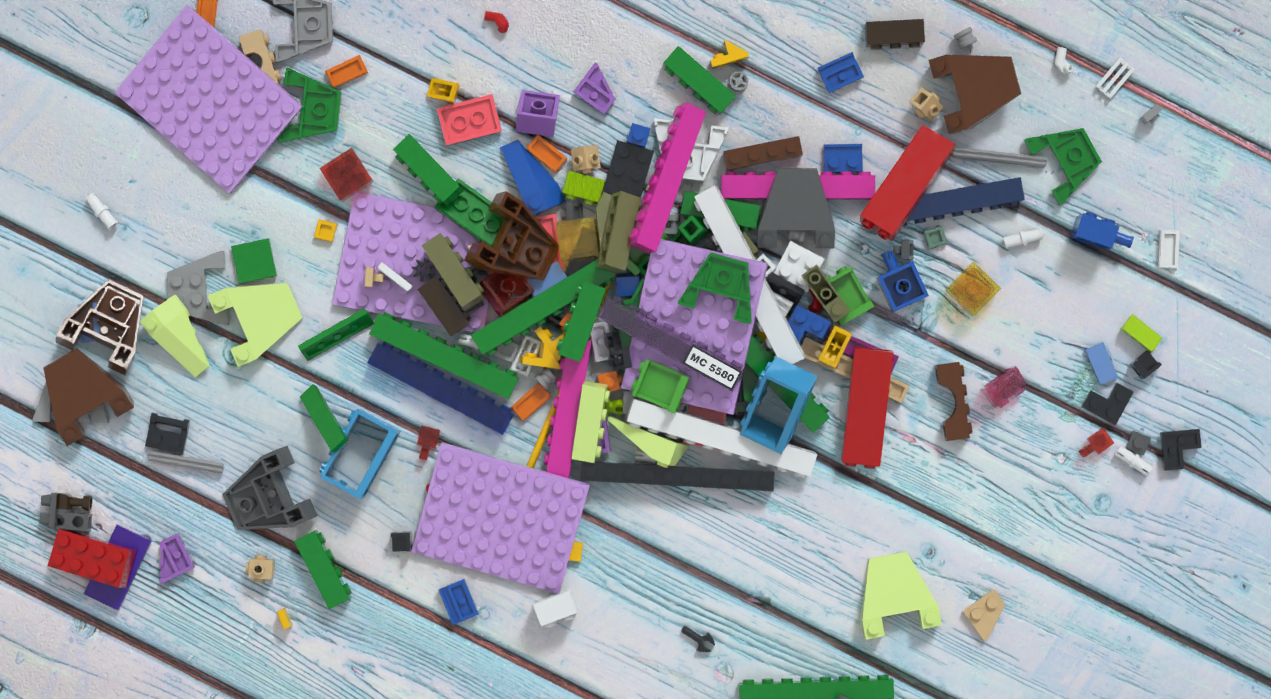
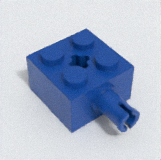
[1070,212,1134,250]
[876,250,929,313]

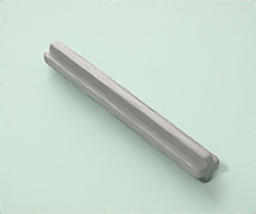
[952,147,1047,168]

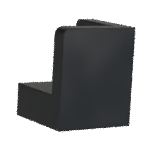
[1129,351,1162,379]
[390,531,412,552]

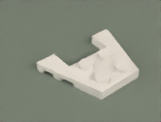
[654,118,728,182]

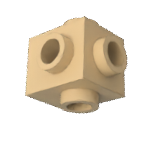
[909,88,944,122]
[571,145,601,175]
[246,555,275,582]

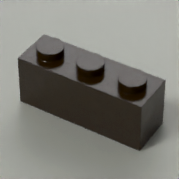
[865,19,925,50]
[417,276,471,337]

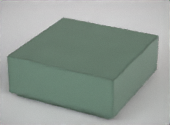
[923,225,947,250]

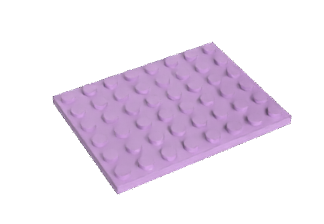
[114,5,304,194]
[332,192,495,332]
[621,239,768,415]
[411,442,590,594]

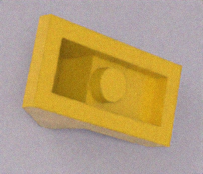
[710,40,749,69]
[535,326,565,362]
[518,342,560,369]

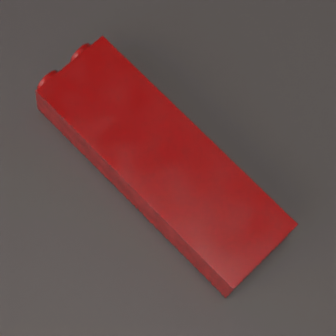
[860,125,955,241]
[841,346,894,469]

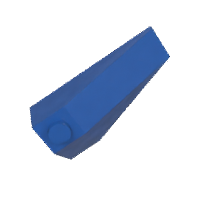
[500,140,566,216]

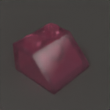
[980,366,1027,408]

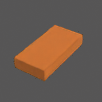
[197,0,218,28]
[325,55,368,89]
[526,135,568,173]
[511,383,552,421]

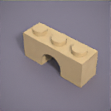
[239,29,282,86]

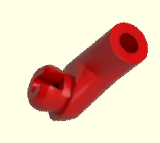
[484,11,509,33]
[808,288,822,314]

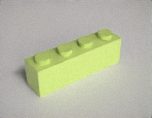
[572,381,610,463]

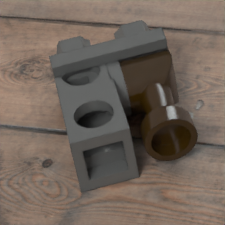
[39,492,93,532]

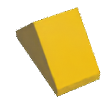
[426,78,460,104]
[818,326,852,368]

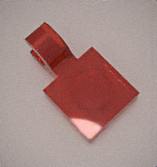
[417,425,440,460]
[1078,427,1114,457]

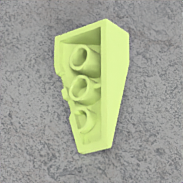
[140,294,210,378]
[608,417,689,468]

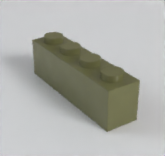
[597,191,641,274]
[422,233,485,311]

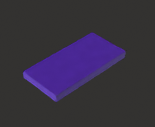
[84,524,152,610]

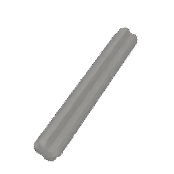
[148,451,224,473]

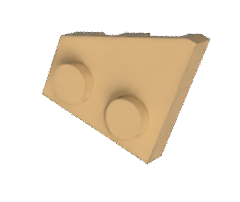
[963,589,1005,641]

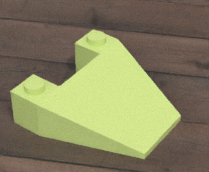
[208,283,302,367]
[861,552,942,640]

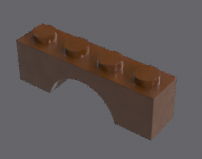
[723,136,803,171]
[935,362,972,441]

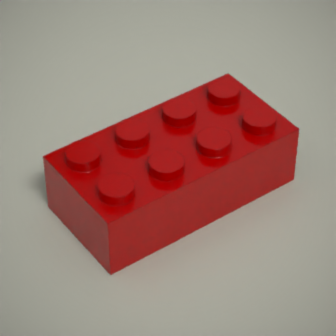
[47,529,137,588]

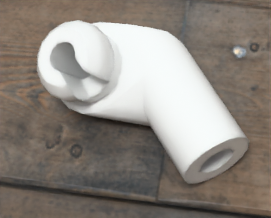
[1055,47,1074,75]

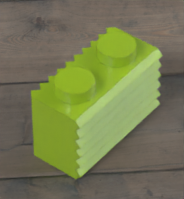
[562,170,605,206]

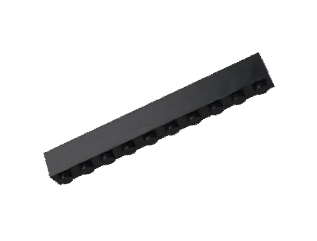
[581,461,775,491]

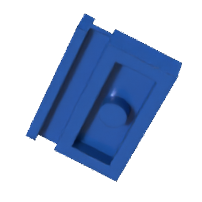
[817,52,864,93]
[823,144,863,173]
[438,578,479,625]

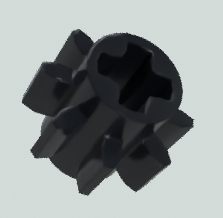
[412,258,436,282]

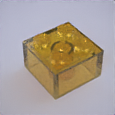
[556,217,600,263]
[945,262,1001,317]

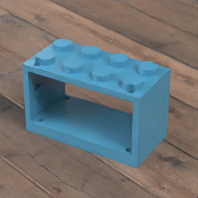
[740,357,818,454]
[319,409,401,499]

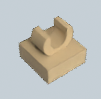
[365,267,384,288]

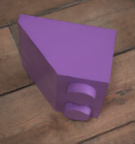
[516,90,560,137]

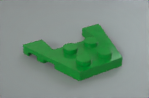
[278,68,342,143]
[1024,128,1102,205]
[677,252,752,324]

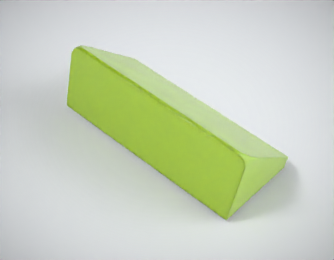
[1120,314,1162,353]

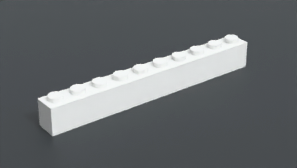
[694,186,806,364]
[626,397,817,478]

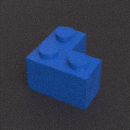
[788,305,833,346]

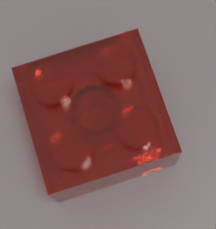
[319,148,374,202]
[480,272,535,318]

